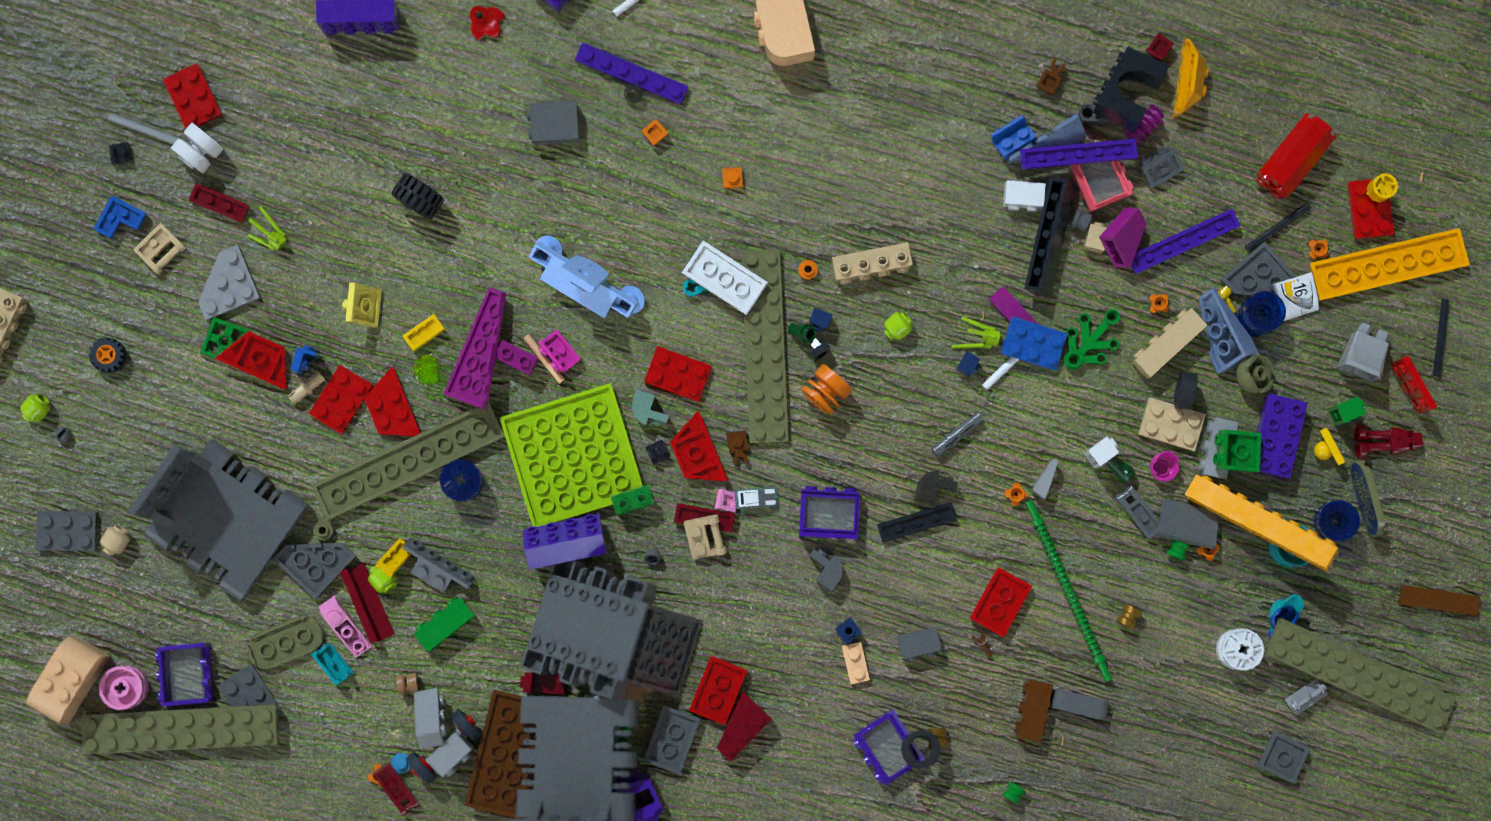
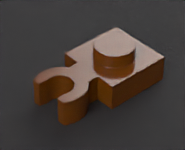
[1036,59,1066,96]
[726,430,749,466]

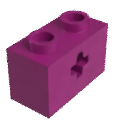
[496,340,539,377]

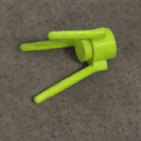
[248,206,287,251]
[951,316,1000,349]

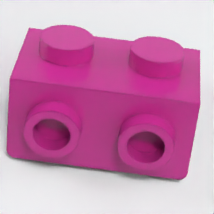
[538,329,581,374]

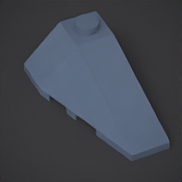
[1007,114,1087,164]
[1199,288,1259,374]

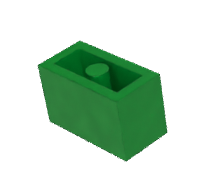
[1327,396,1366,426]

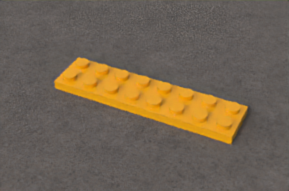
[1309,228,1470,301]

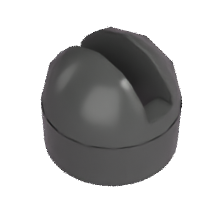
[55,427,72,443]
[644,548,661,566]

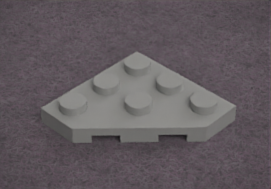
[198,245,261,321]

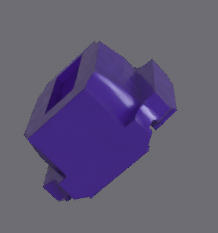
[616,768,665,821]

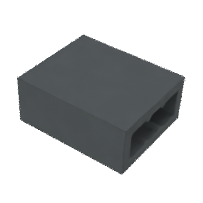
[527,100,580,145]

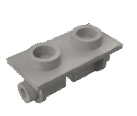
[1285,678,1328,716]

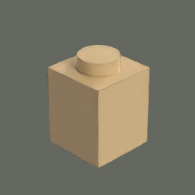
[1083,222,1106,254]

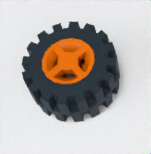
[89,337,127,373]

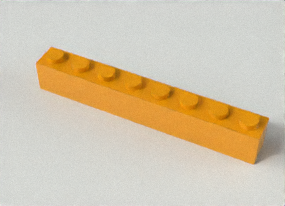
[1185,474,1339,572]

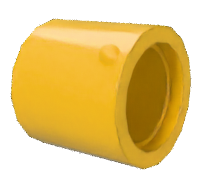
[1366,173,1398,202]

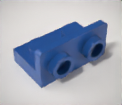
[991,115,1037,160]
[290,345,321,375]

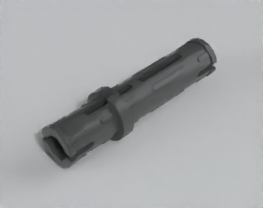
[931,412,984,457]

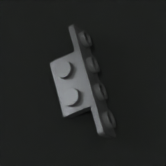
[402,538,476,593]

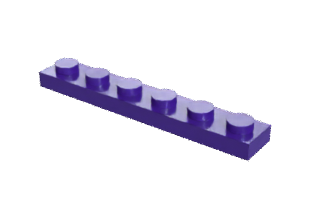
[575,42,688,105]
[1019,139,1138,170]
[1131,209,1241,275]

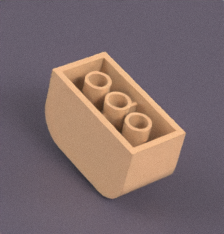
[754,0,815,66]
[26,636,110,725]

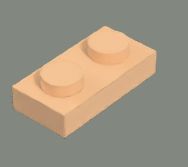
[842,642,870,684]

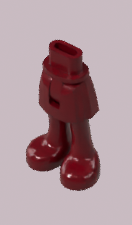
[1354,423,1423,459]

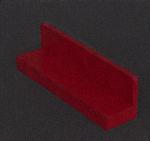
[340,563,394,644]

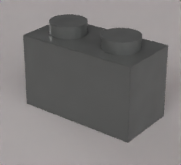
[897,627,942,662]

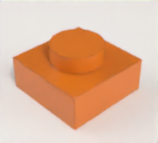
[641,119,669,146]
[722,167,743,189]

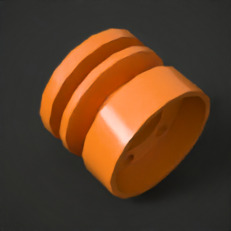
[801,364,853,416]

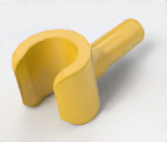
[1218,286,1236,313]

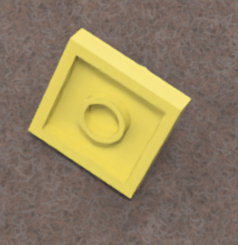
[342,283,382,328]

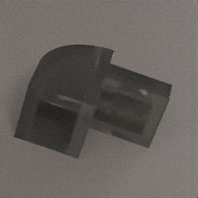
[914,471,958,503]

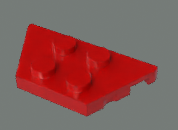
[216,331,286,390]
[364,367,421,436]
[670,411,728,481]

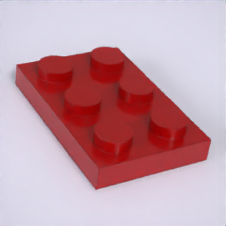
[163,63,223,129]
[1347,179,1394,239]
[644,346,712,402]
[1391,355,1438,414]
[308,365,374,434]
[969,567,1032,637]
[689,656,747,725]

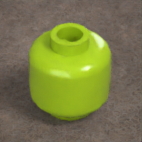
[884,312,913,340]
[20,393,50,422]
[368,565,397,594]

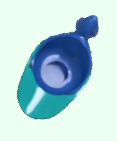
[1268,594,1304,638]

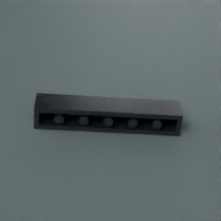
[1024,177,1076,297]

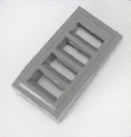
[1031,459,1058,500]

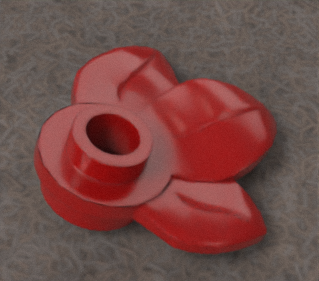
[469,6,505,40]

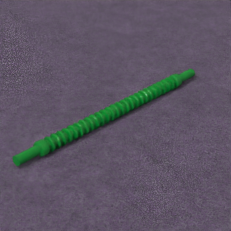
[1025,500,1112,682]

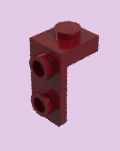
[520,672,565,694]

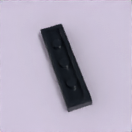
[877,502,957,543]

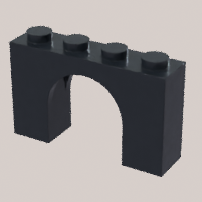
[1093,46,1169,133]

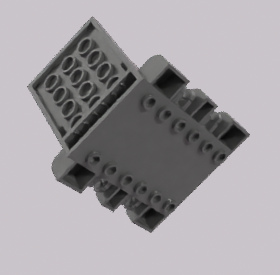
[128,439,310,602]
[520,560,702,700]
[508,696,639,821]

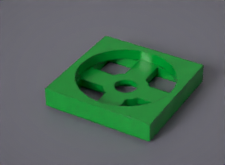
[200,317,251,359]

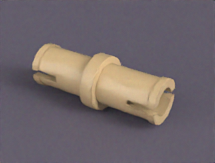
[287,371,325,405]

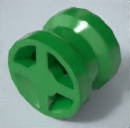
[1166,539,1190,561]
[1002,781,1027,805]

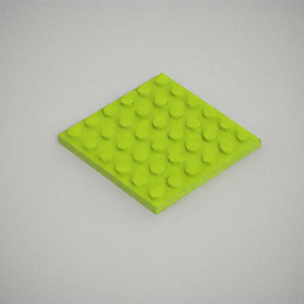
[499,383,643,527]

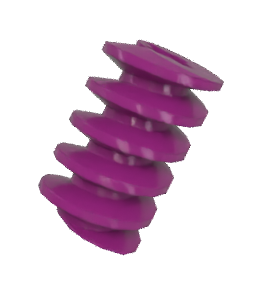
[1122,104,1164,146]

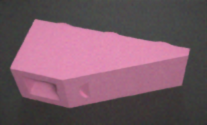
[319,596,372,658]

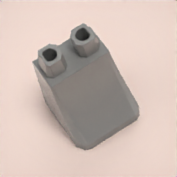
[1337,323,1389,382]

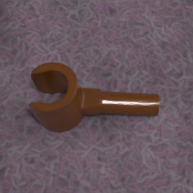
[972,631,992,658]

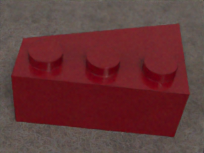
[717,691,772,762]

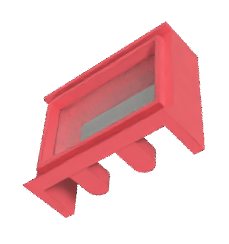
[1070,161,1134,214]

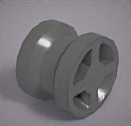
[1070,209,1092,233]

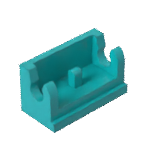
[311,642,354,686]

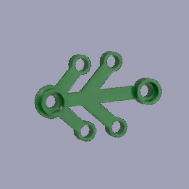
[1064,309,1120,370]

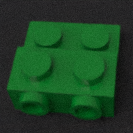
[1213,430,1261,472]

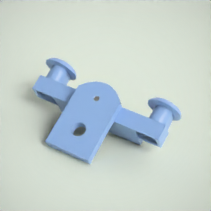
[529,236,644,318]

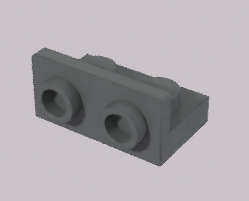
[1136,146,1185,189]

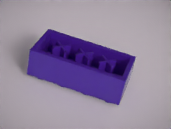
[316,0,399,35]
[1255,393,1308,480]
[523,514,607,570]

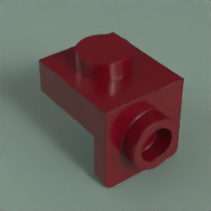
[1145,33,1174,62]

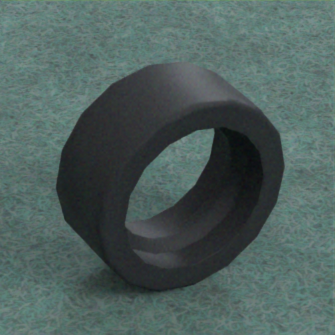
[1174,371,1198,410]
[901,730,941,769]

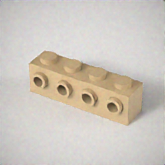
[831,242,913,285]
[0,288,27,363]
[1132,308,1207,379]

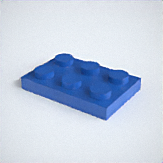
[1000,316,1067,370]

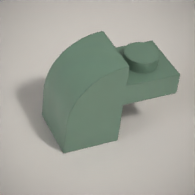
[632,390,669,426]

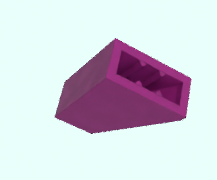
[1099,208,1147,268]

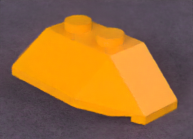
[1173,38,1209,118]

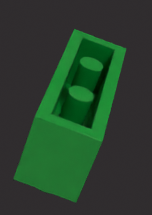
[413,597,476,652]

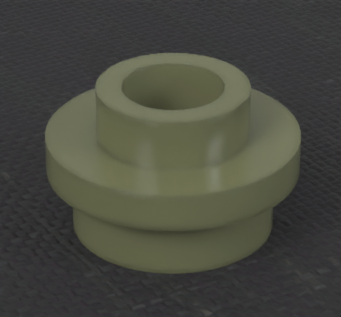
[313,521,333,540]

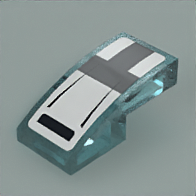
[734,487,778,509]

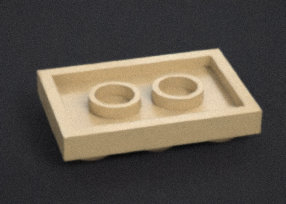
[1138,397,1206,452]

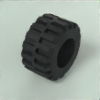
[391,173,445,220]

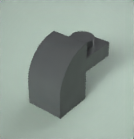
[809,549,843,592]

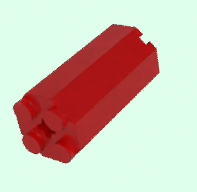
[1256,112,1337,200]

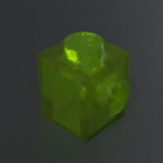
[414,355,440,384]

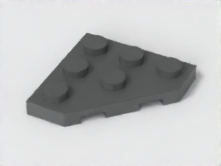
[1220,242,1296,298]
[273,543,357,599]

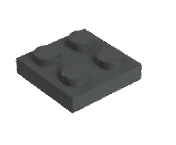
[1257,731,1310,784]

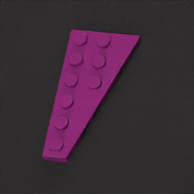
[444,288,507,411]

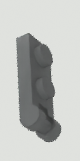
[1114,485,1159,540]

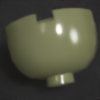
[1236,354,1274,393]

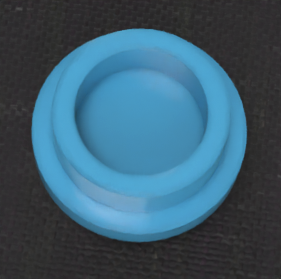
[391,753,410,773]

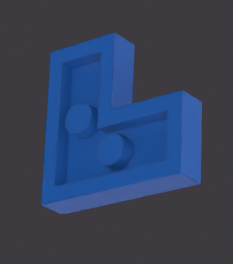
[94,195,147,239]

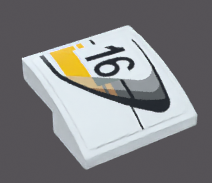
[1273,272,1319,321]

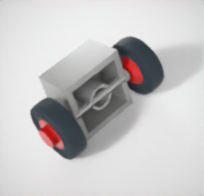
[406,709,482,784]

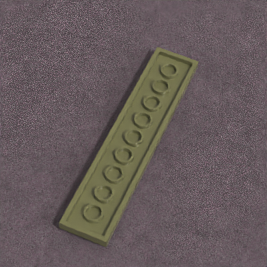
[741,249,788,444]
[311,401,505,521]
[1264,618,1456,734]
[81,704,279,755]

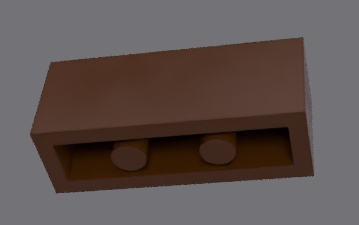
[1014,679,1053,742]

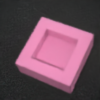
[715,489,738,513]

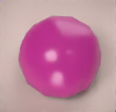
[1150,451,1180,482]

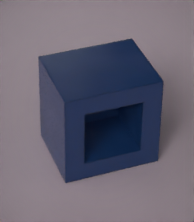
[809,308,833,332]
[956,351,981,378]
[835,617,862,645]

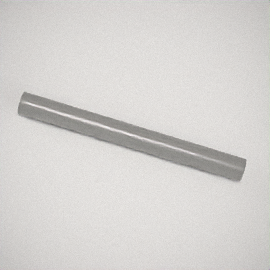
[108,113,178,144]

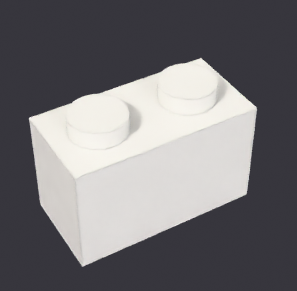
[1003,180,1045,212]
[1083,437,1119,469]

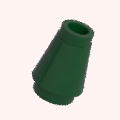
[788,323,816,343]
[1106,456,1136,484]

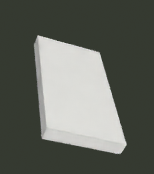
[682,241,768,315]

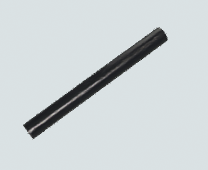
[1244,202,1311,252]
[1433,299,1449,376]

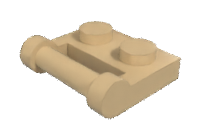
[133,223,186,275]
[684,515,727,560]

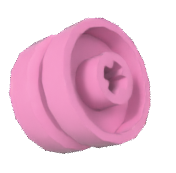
[99,666,149,710]

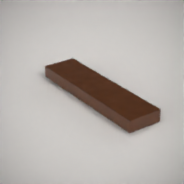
[1398,585,1480,616]

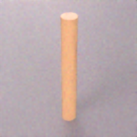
[523,334,565,384]

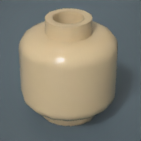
[100,525,130,555]

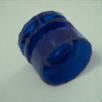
[1237,291,1286,337]
[440,460,484,502]
[1314,500,1360,542]

